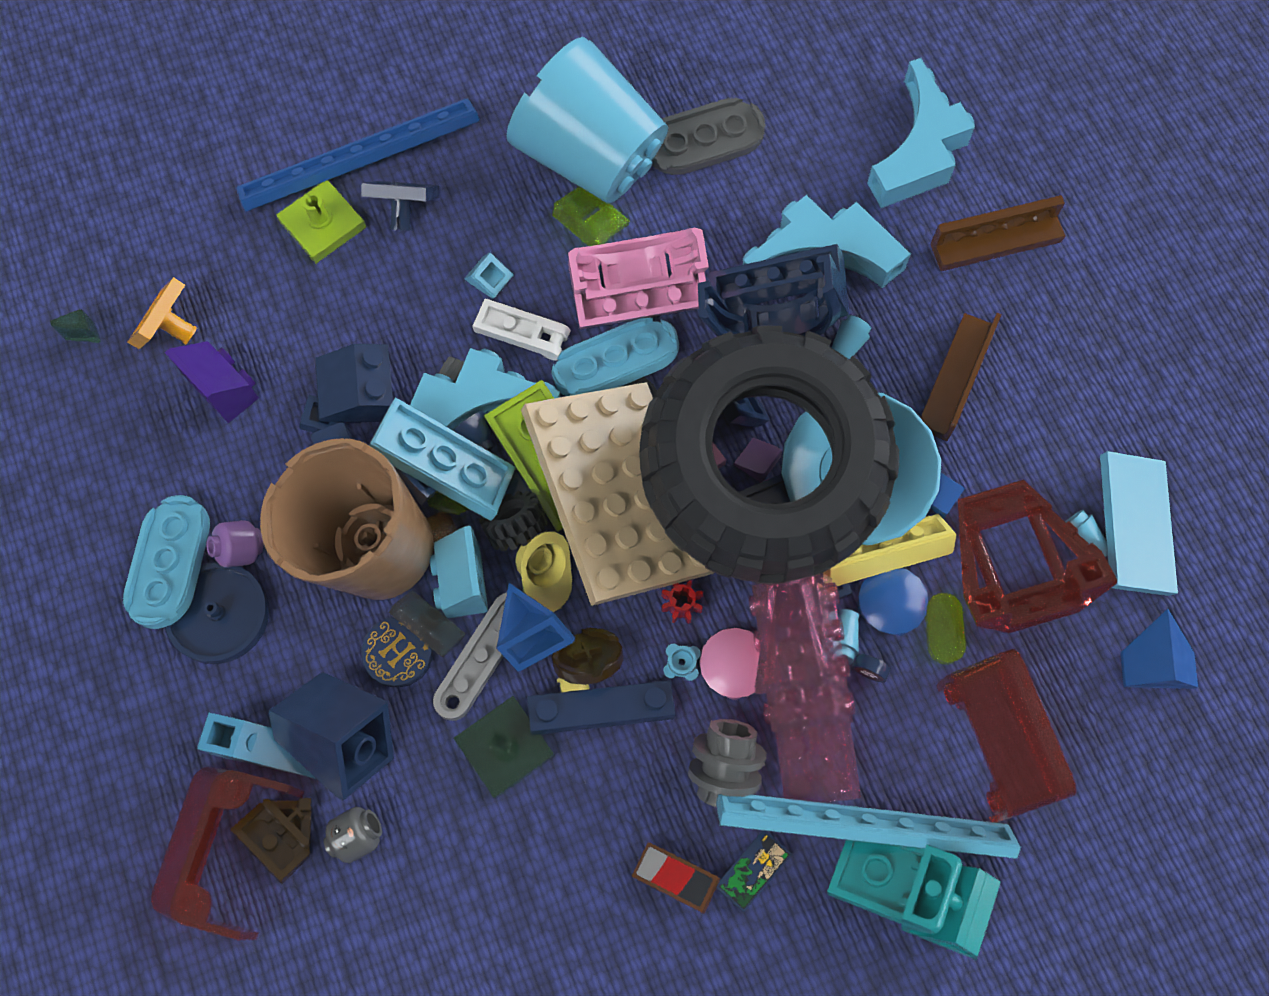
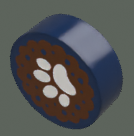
[852,654,891,683]

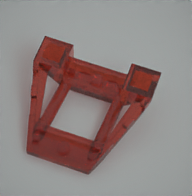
[958,479,1117,633]

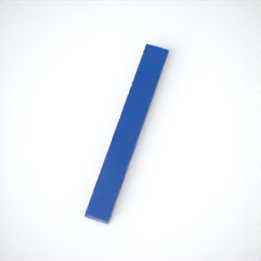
[236,98,479,212]

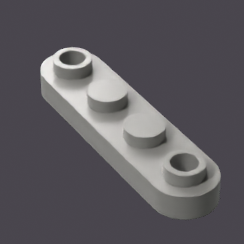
[433,593,507,721]

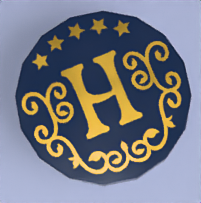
[361,616,433,687]

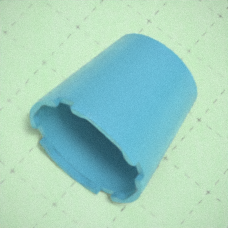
[507,37,668,204]

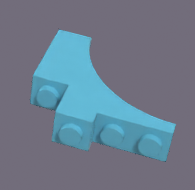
[867,58,975,208]
[743,195,911,288]
[410,348,560,430]

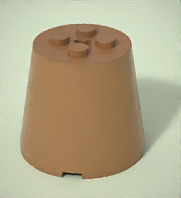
[260,439,434,600]

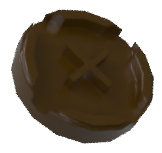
[551,627,624,685]

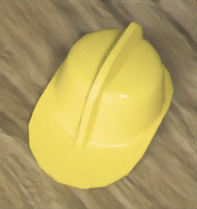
[515,531,572,612]

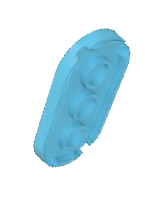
[552,318,679,396]
[123,495,210,629]

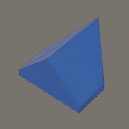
[496,583,575,672]
[1120,609,1198,689]

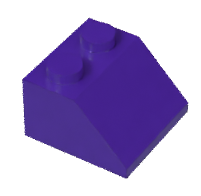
[165,341,259,423]

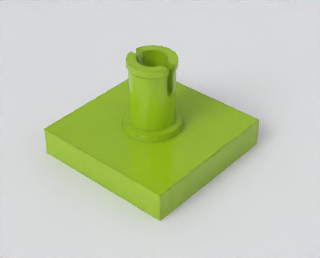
[276,180,367,264]

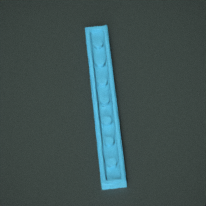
[716,794,1021,858]

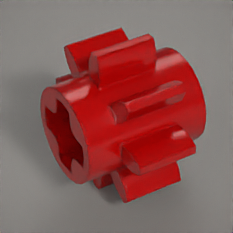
[661,580,703,624]

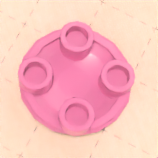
[699,628,771,700]

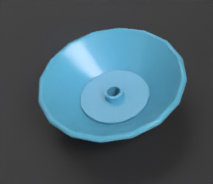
[781,393,941,545]

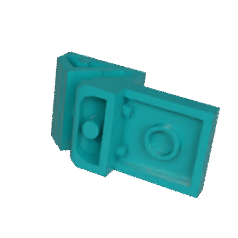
[827,839,1000,960]

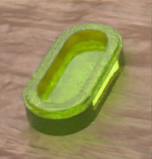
[925,593,966,665]

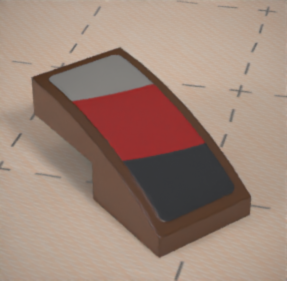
[632,842,720,914]

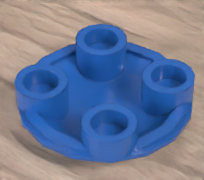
[858,568,929,636]

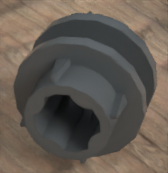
[688,719,766,807]

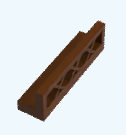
[930,195,1065,271]

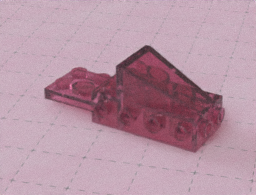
[749,574,861,803]

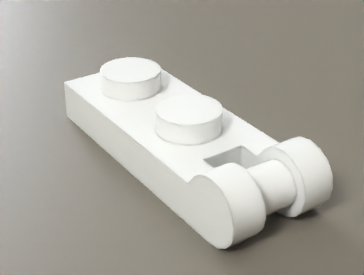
[473,298,571,361]

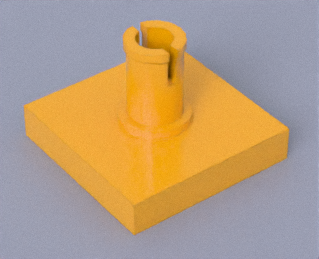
[127,277,197,349]

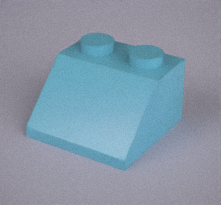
[430,526,488,619]

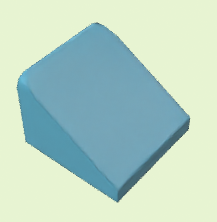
[464,253,514,299]

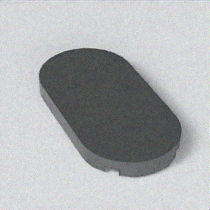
[651,98,765,175]

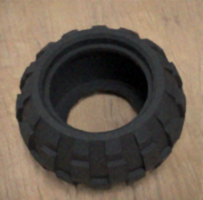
[639,325,899,584]

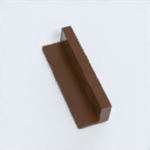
[920,313,1002,441]

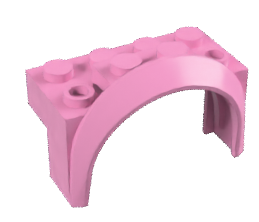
[568,228,709,329]

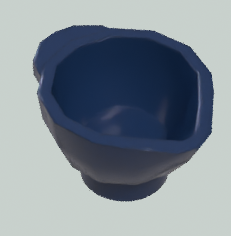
[453,410,496,451]

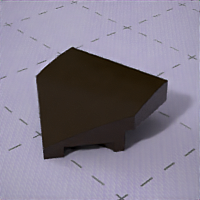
[230,798,312,884]

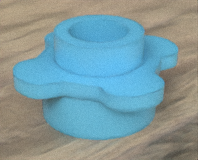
[663,644,701,681]

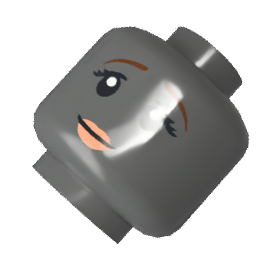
[324,806,382,863]

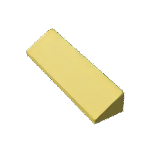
[823,514,957,587]

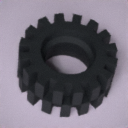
[479,491,548,551]

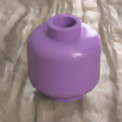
[207,520,263,568]

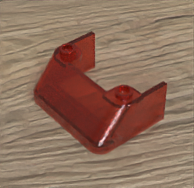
[936,649,1076,823]
[151,767,305,940]

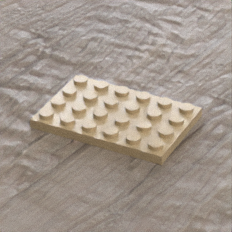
[521,382,715,606]

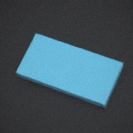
[369,397,516,521]
[1100,451,1178,596]

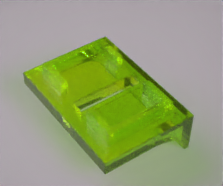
[552,187,630,246]

